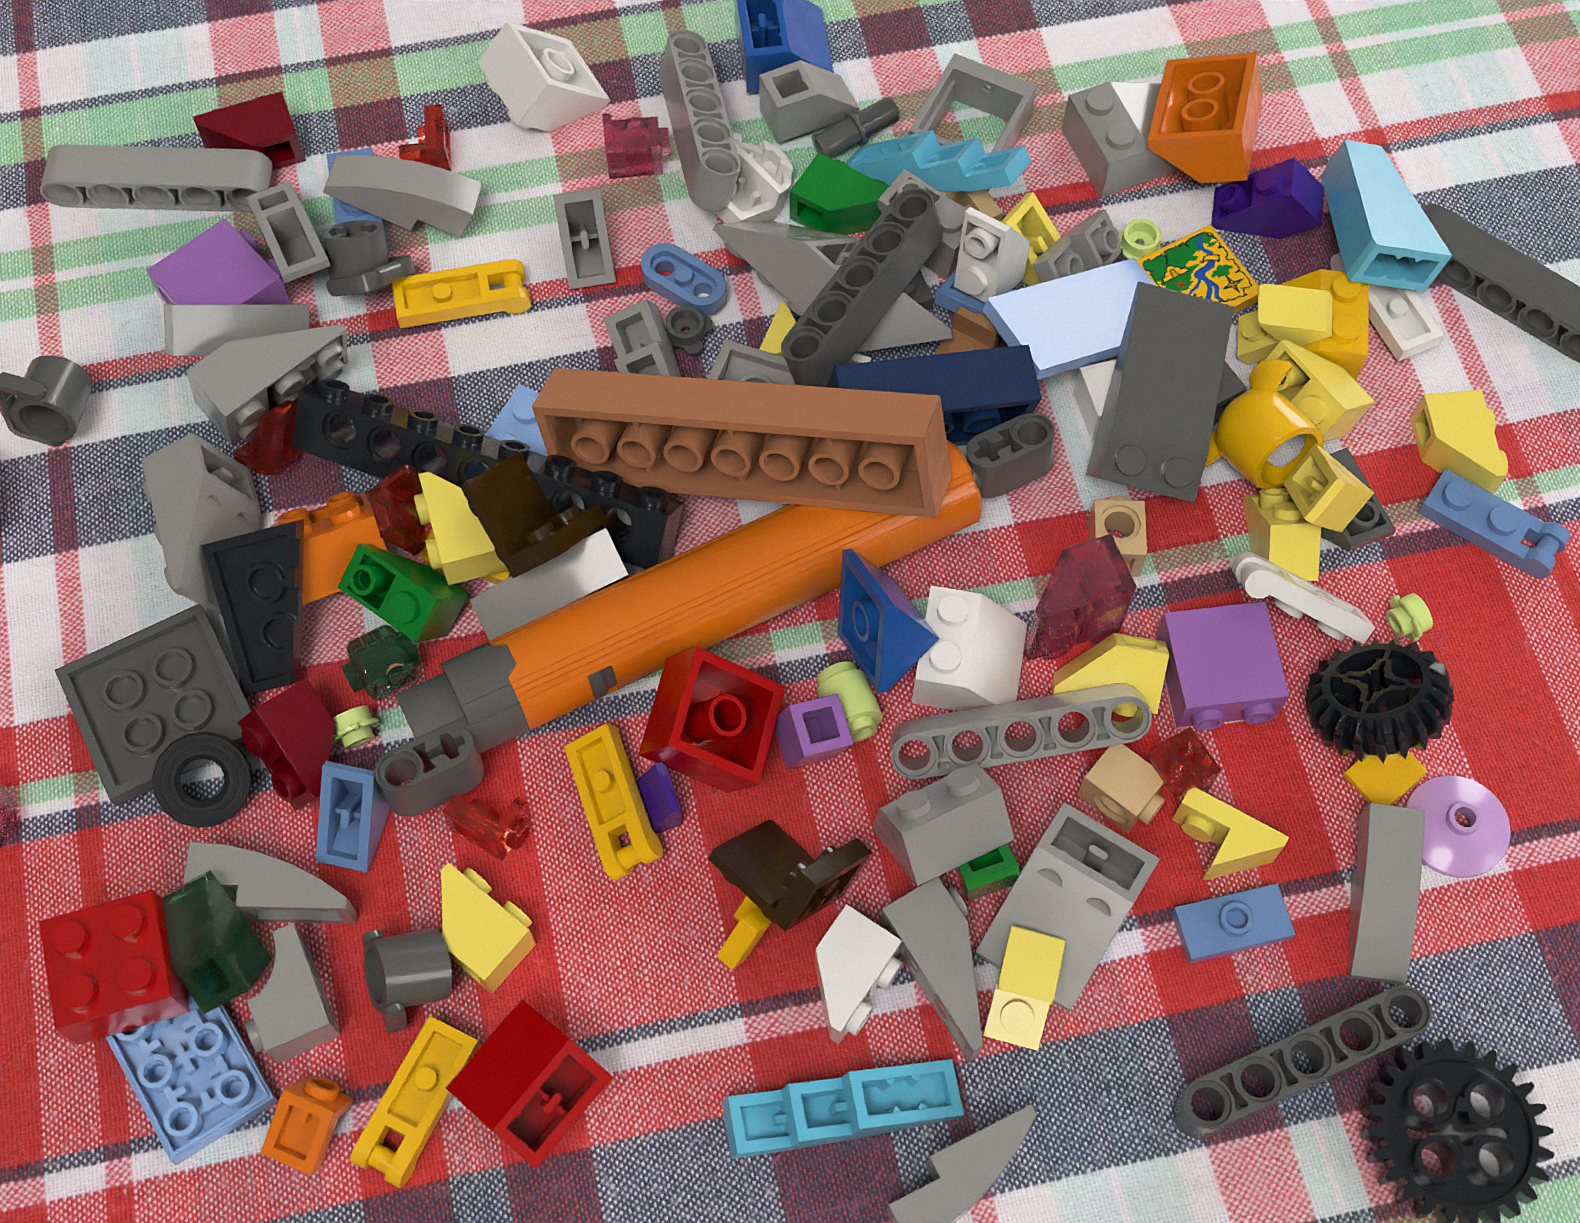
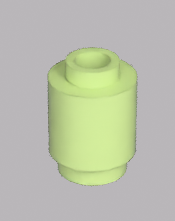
[817,661,883,742]

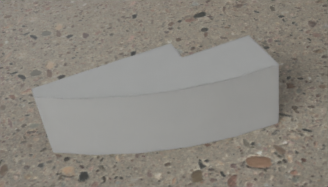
[323,155,482,238]
[246,181,331,283]
[603,299,681,377]
[163,303,310,356]
[470,528,629,640]
[1348,803,1425,985]
[183,842,358,924]
[886,1104,1037,1223]

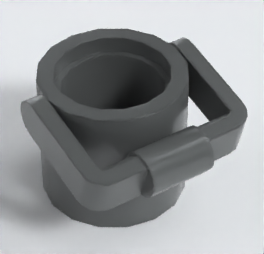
[322,220,415,297]
[0,355,93,447]
[362,927,452,1034]

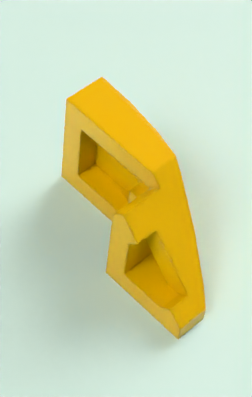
[716,896,772,970]

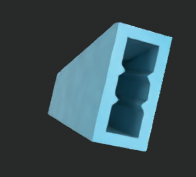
[1321,140,1452,292]

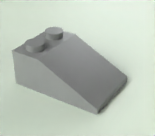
[1062,81,1180,198]

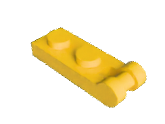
[392,259,531,328]
[564,723,663,881]
[350,1016,481,1189]

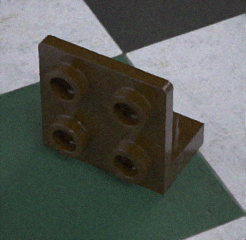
[461,452,608,578]
[708,820,872,932]

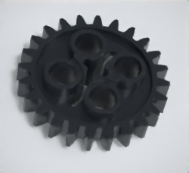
[1360,1038,1554,1223]

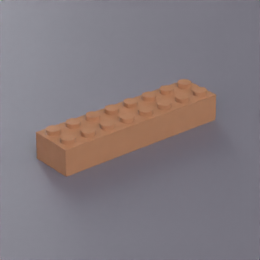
[532,368,952,517]

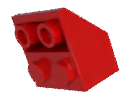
[445,999,613,1169]

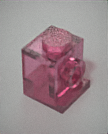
[602,113,670,179]

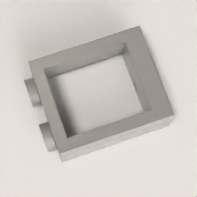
[909,53,1037,192]

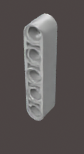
[659,29,741,211]
[40,145,273,212]
[890,683,1152,779]

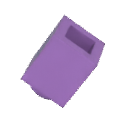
[774,694,853,770]

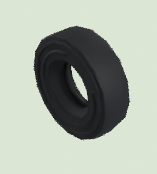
[152,731,252,828]

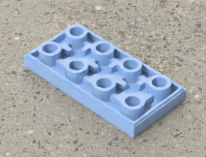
[982,258,1156,380]
[106,916,278,1165]

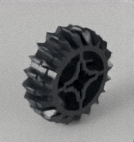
[1305,637,1454,763]

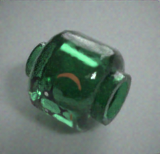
[341,624,423,701]

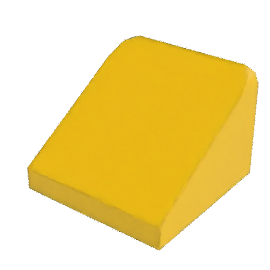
[1343,751,1427,805]

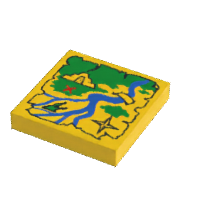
[1136,225,1259,314]

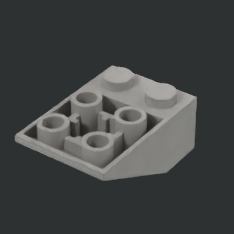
[712,221,860,316]
[186,324,348,446]
[141,433,261,615]
[975,802,1160,1013]

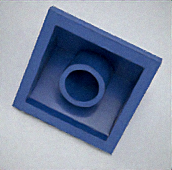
[837,549,939,693]

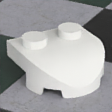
[678,134,793,223]

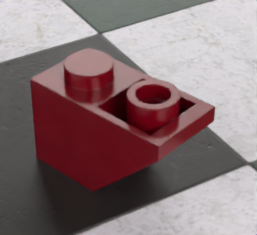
[193,91,306,171]
[237,679,335,811]

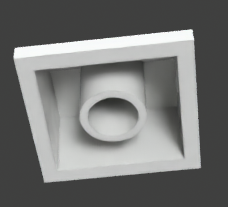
[477,21,611,132]
[911,586,1027,711]

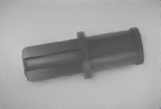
[812,97,900,158]

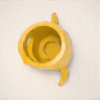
[1205,359,1324,490]

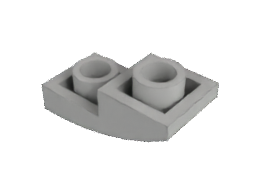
[1033,209,1123,283]

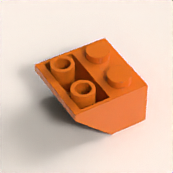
[270,490,388,605]

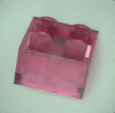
[1023,534,1137,661]

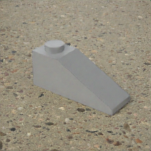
[879,877,983,1063]

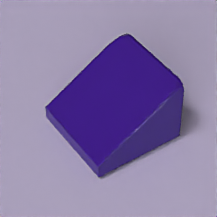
[636,762,682,834]

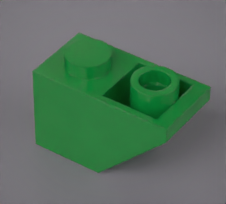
[789,152,889,235]
[338,543,469,643]

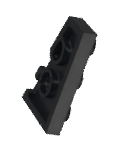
[201,519,304,695]

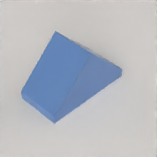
[316,761,390,873]

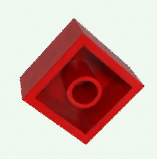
[638,646,785,793]
[39,889,190,1045]

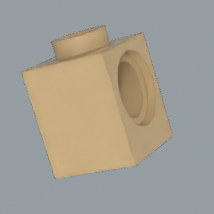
[1087,496,1147,577]
[1077,744,1168,833]

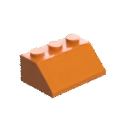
[1147,52,1263,184]

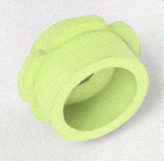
[1119,219,1162,260]
[1386,593,1433,642]
[332,706,379,749]

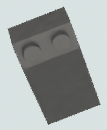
[1085,281,1234,503]

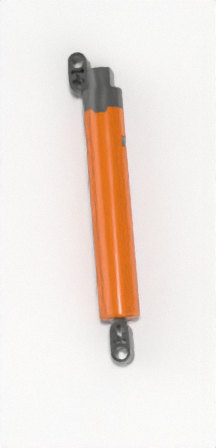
[375,413,1055,817]

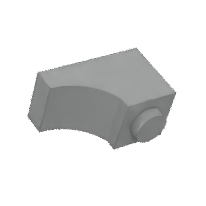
[245,923,341,1064]

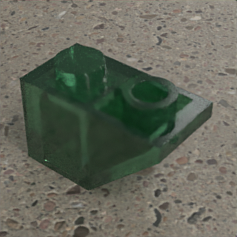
[162,870,272,1014]

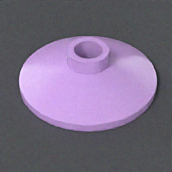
[1405,775,1511,878]

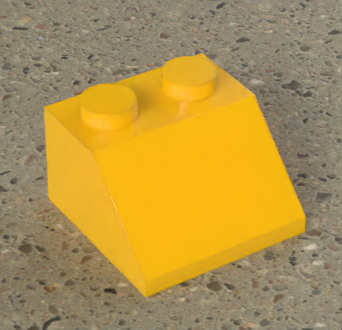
[1258,269,1369,380]

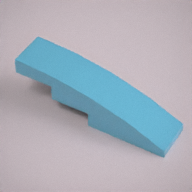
[845,130,1031,192]
[721,1059,964,1159]

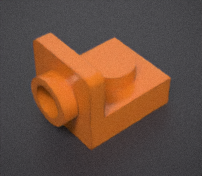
[260,1076,354,1176]

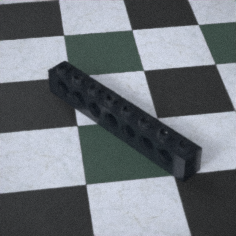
[291,379,684,569]

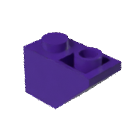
[1211,157,1324,239]

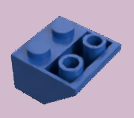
[735,0,834,93]

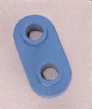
[641,243,726,315]

